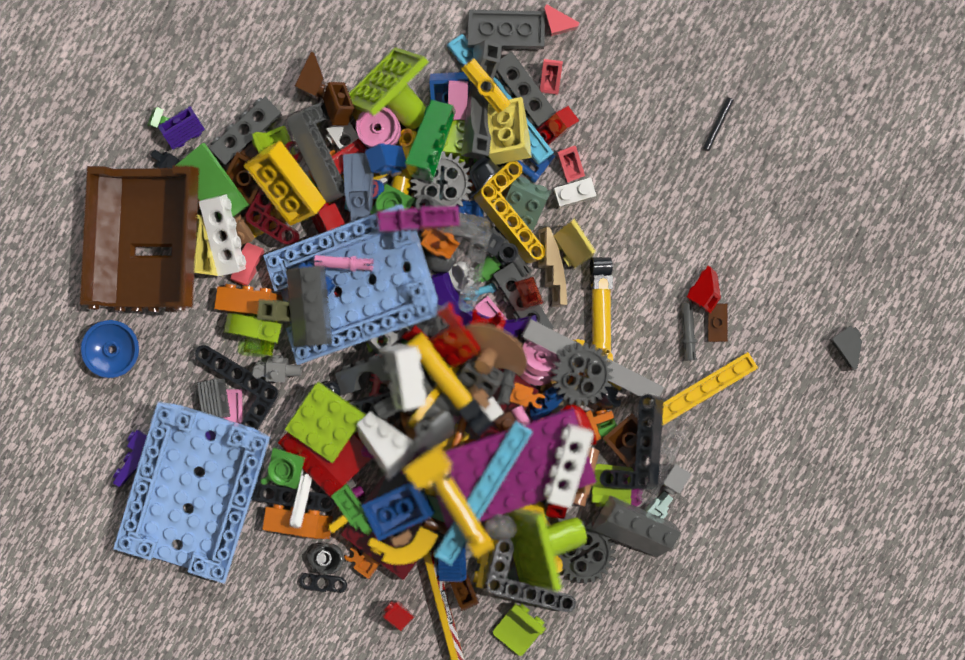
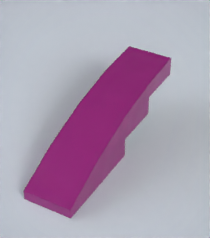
[376,206,460,232]

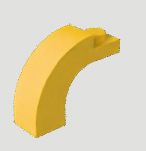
[368,527,438,564]

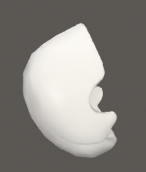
[449,261,475,292]

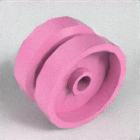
[356,107,401,149]
[520,340,559,386]

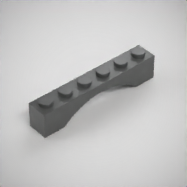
[461,40,502,160]

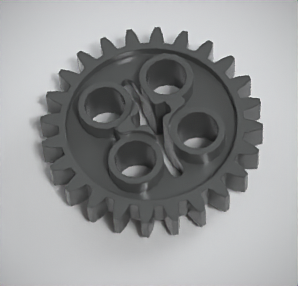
[550,342,614,406]
[558,521,616,584]

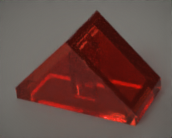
[515,277,543,311]

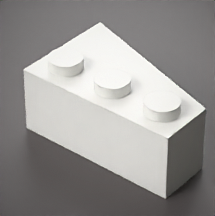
[379,344,426,410]
[357,411,415,480]

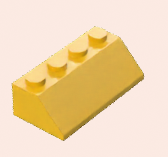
[244,141,326,226]

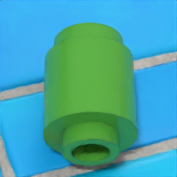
[474,255,501,283]

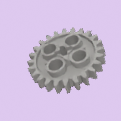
[411,151,473,207]

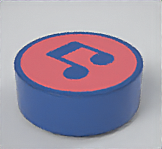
[373,179,384,199]

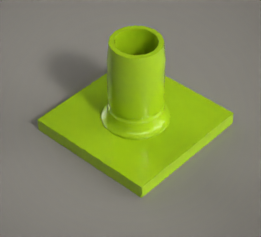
[349,47,429,130]
[503,508,587,592]

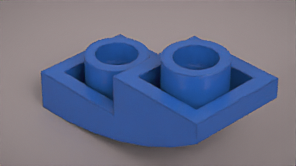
[529,387,563,421]

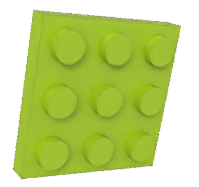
[285,381,366,463]

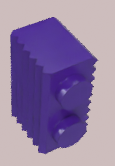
[158,106,205,150]

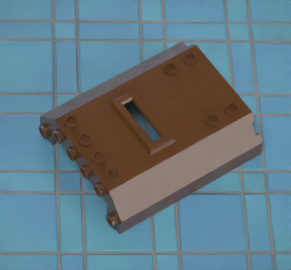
[80,166,199,313]

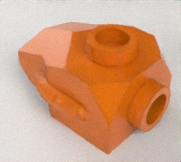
[421,228,460,259]

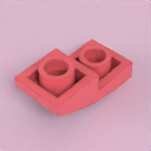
[230,243,265,286]

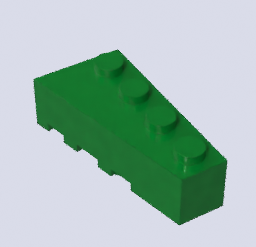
[405,100,456,182]

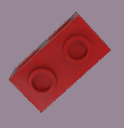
[311,203,345,234]

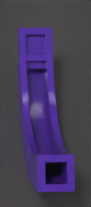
[431,271,537,338]

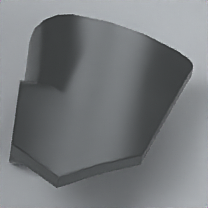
[410,410,454,455]

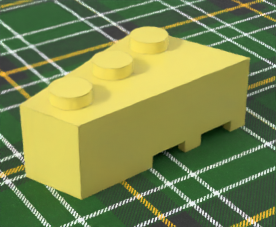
[194,215,223,276]

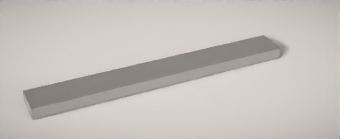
[521,319,664,403]

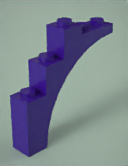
[113,430,216,487]

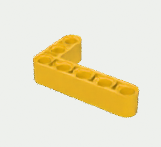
[474,161,545,264]

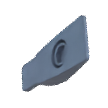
[343,153,374,223]

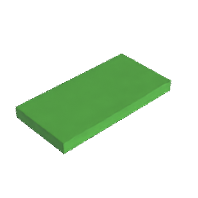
[175,143,249,220]

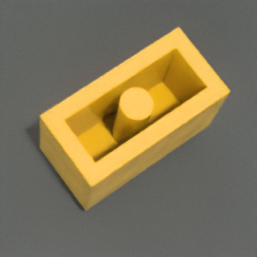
[404,444,452,490]

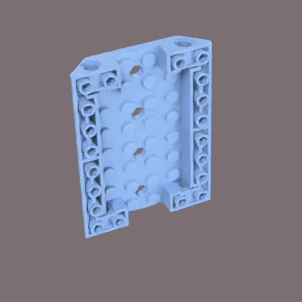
[263,204,437,365]
[114,402,270,584]

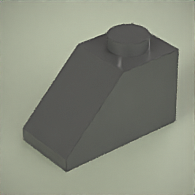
[830,326,862,371]

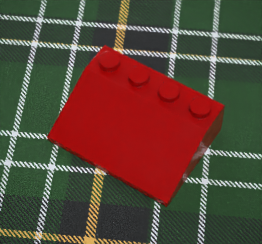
[278,432,372,498]

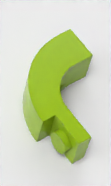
[223,313,282,343]

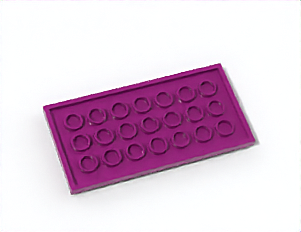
[434,408,596,530]

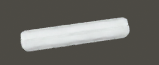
[290,474,312,528]

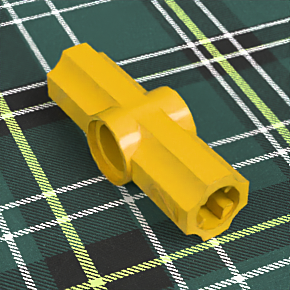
[461,58,511,114]

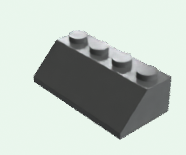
[286,266,332,347]
[592,495,682,558]

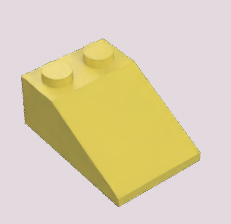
[487,97,531,165]
[554,219,596,269]

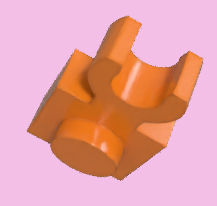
[510,382,545,409]
[344,547,380,579]

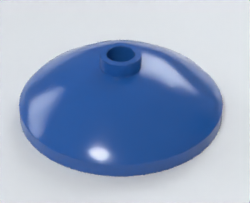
[81,320,139,378]

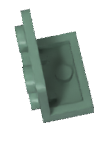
[506,177,551,231]

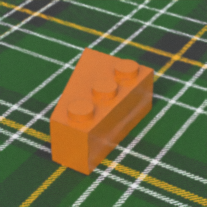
[214,284,283,315]
[262,504,333,539]

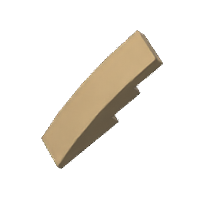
[538,227,567,307]

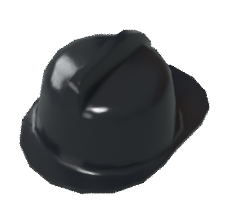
[469,157,503,198]

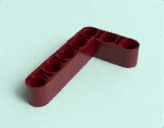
[246,141,303,245]

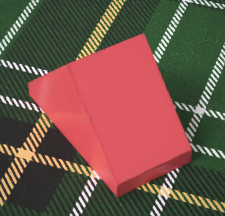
[544,4,579,36]
[540,59,563,94]
[557,145,585,183]

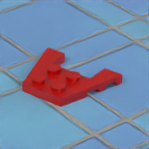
[402,302,481,368]

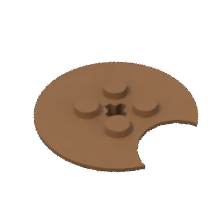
[461,324,527,376]

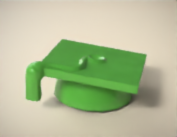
[370,184,415,215]
[261,448,305,489]

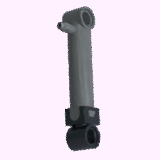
[414,195,518,262]

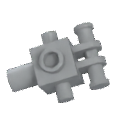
[252,355,302,382]

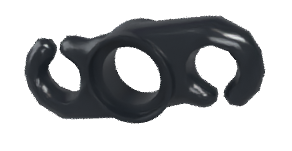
[299,573,347,594]

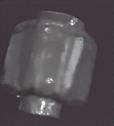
[486,514,516,541]

